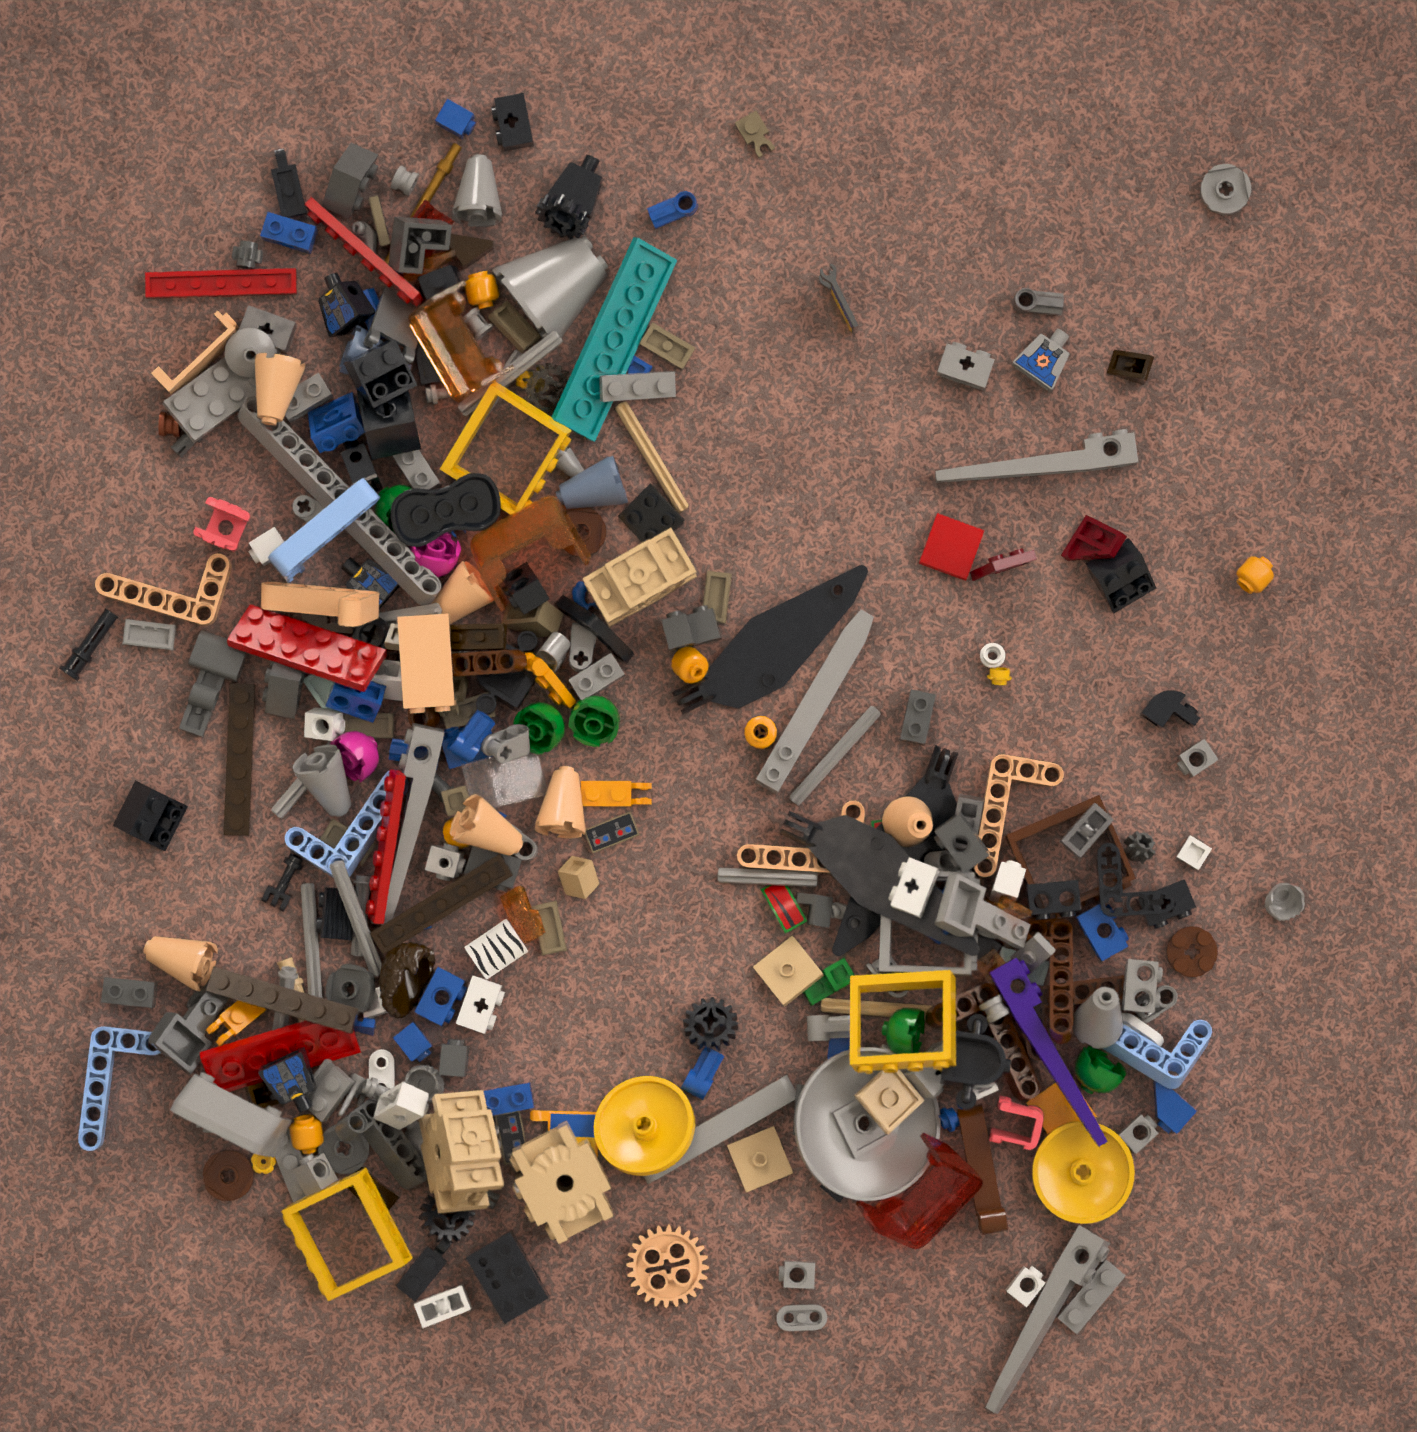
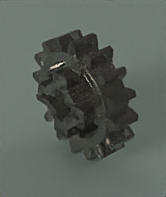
[521,363,570,417]

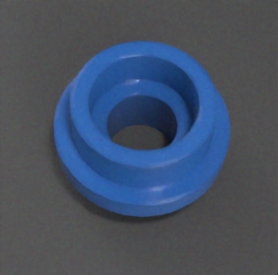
[938,1107,960,1132]

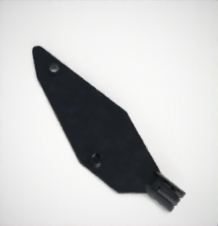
[672,565,868,715]
[832,745,959,956]
[779,811,980,956]

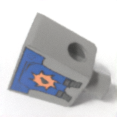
[1011,328,1070,393]

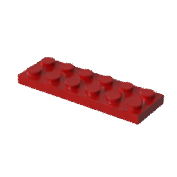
[227,604,387,692]
[199,1021,361,1092]

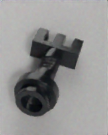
[261,853,304,912]

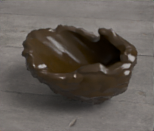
[378,942,436,1019]

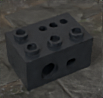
[356,388,421,460]
[466,1230,550,1324]

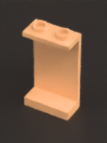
[152,311,239,395]
[397,614,456,713]

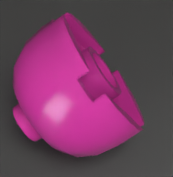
[410,533,461,577]
[330,731,379,782]

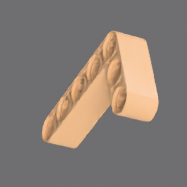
[95,553,232,626]
[261,582,379,626]
[973,755,1064,878]
[737,801,865,873]

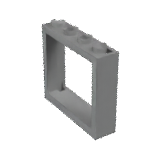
[879,871,980,976]

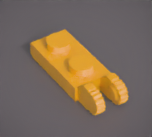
[525,652,576,708]
[581,781,652,807]
[206,1001,267,1046]

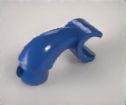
[572,581,599,610]

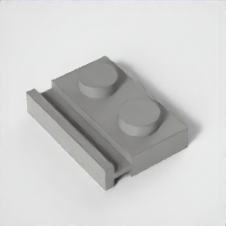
[307,1059,355,1122]

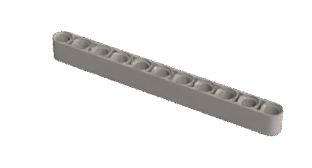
[238,395,441,605]

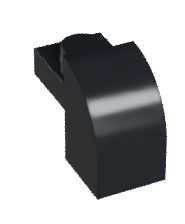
[1140,690,1200,729]

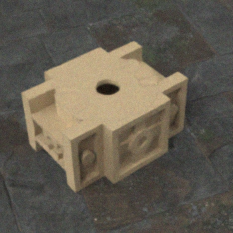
[582,528,697,628]
[418,1090,504,1213]
[510,1120,614,1244]

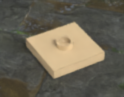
[753,935,824,1007]
[854,1069,925,1134]
[727,1126,793,1193]

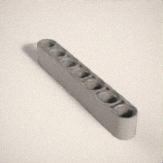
[643,1075,796,1184]

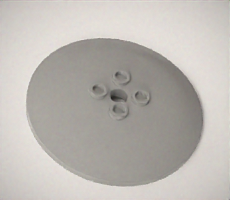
[794,1047,941,1201]

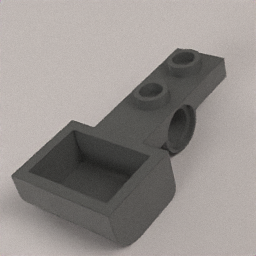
[179,630,248,738]
[149,980,229,1074]

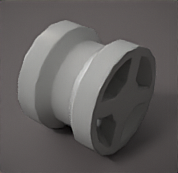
[390,165,419,197]
[979,994,1011,1024]

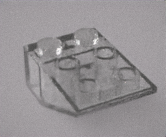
[461,752,547,809]

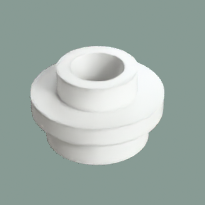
[980,643,1005,668]

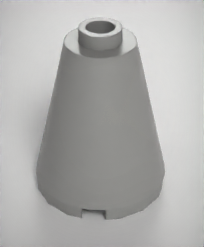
[452,154,502,227]
[293,744,352,817]
[1073,987,1123,1049]

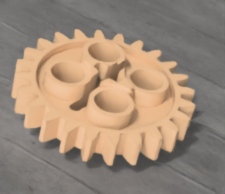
[626,1224,709,1308]

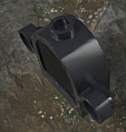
[475,631,537,715]
[940,1014,1011,1111]

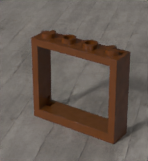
[1005,795,1136,919]

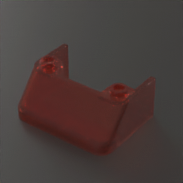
[855,1132,983,1249]

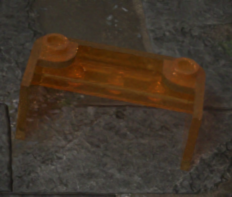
[408,280,515,402]
[470,495,591,612]

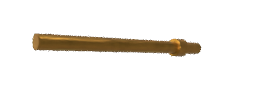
[384,143,462,264]

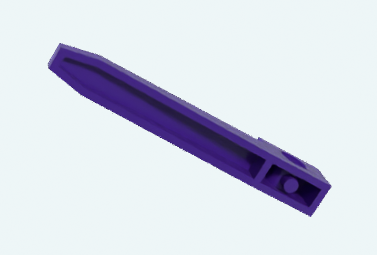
[988,957,1108,1147]

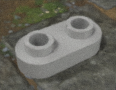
[776,1304,827,1331]

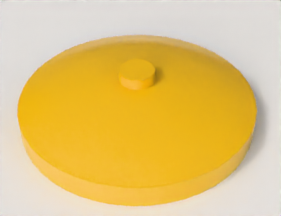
[594,1076,695,1176]
[1032,1121,1135,1224]

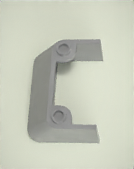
[170,1072,293,1157]

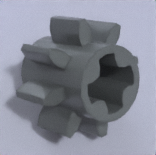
[231,241,263,269]
[1124,831,1156,864]

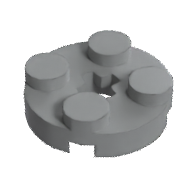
[1200,164,1251,215]

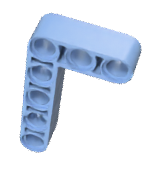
[268,478,380,583]
[285,769,409,877]
[1102,1020,1212,1089]
[78,1026,161,1151]

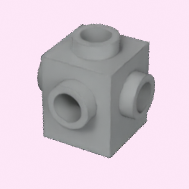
[425,843,467,881]

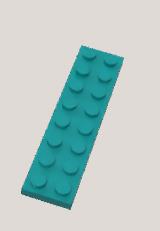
[552,237,677,442]

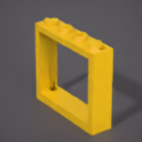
[440,382,572,518]
[850,970,956,1074]
[281,1168,413,1301]

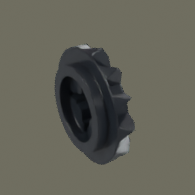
[352,617,389,649]

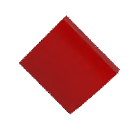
[919,513,985,581]

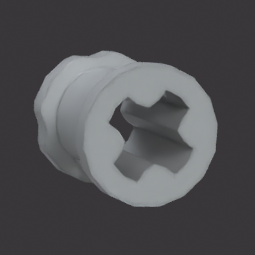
[461,307,494,341]

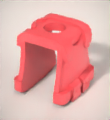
[193,497,251,552]
[989,1095,1043,1150]

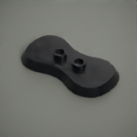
[391,473,501,547]

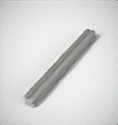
[458,331,563,416]
[789,706,881,805]
[330,860,382,976]
[301,883,322,998]

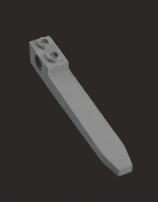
[935,429,1139,483]
[755,610,874,795]
[380,723,444,925]
[986,1225,1110,1414]

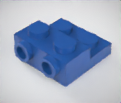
[308,391,365,453]

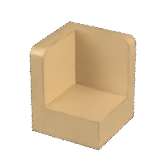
[558,856,599,899]

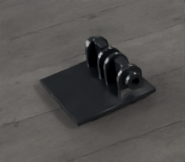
[618,483,685,543]

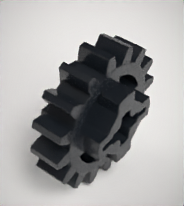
[535,193,590,239]
[683,997,739,1052]
[419,1193,475,1244]

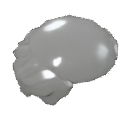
[1264,882,1305,921]
[405,1065,444,1103]

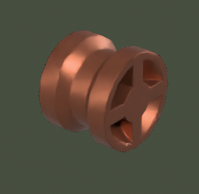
[158,411,181,437]

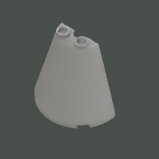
[491,235,608,339]

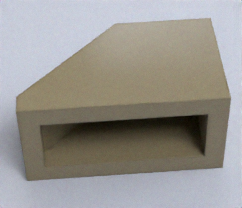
[501,601,563,638]

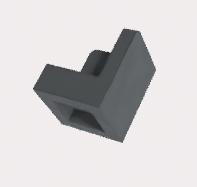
[797,893,833,928]

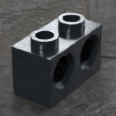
[501,562,550,615]
[1026,880,1081,920]

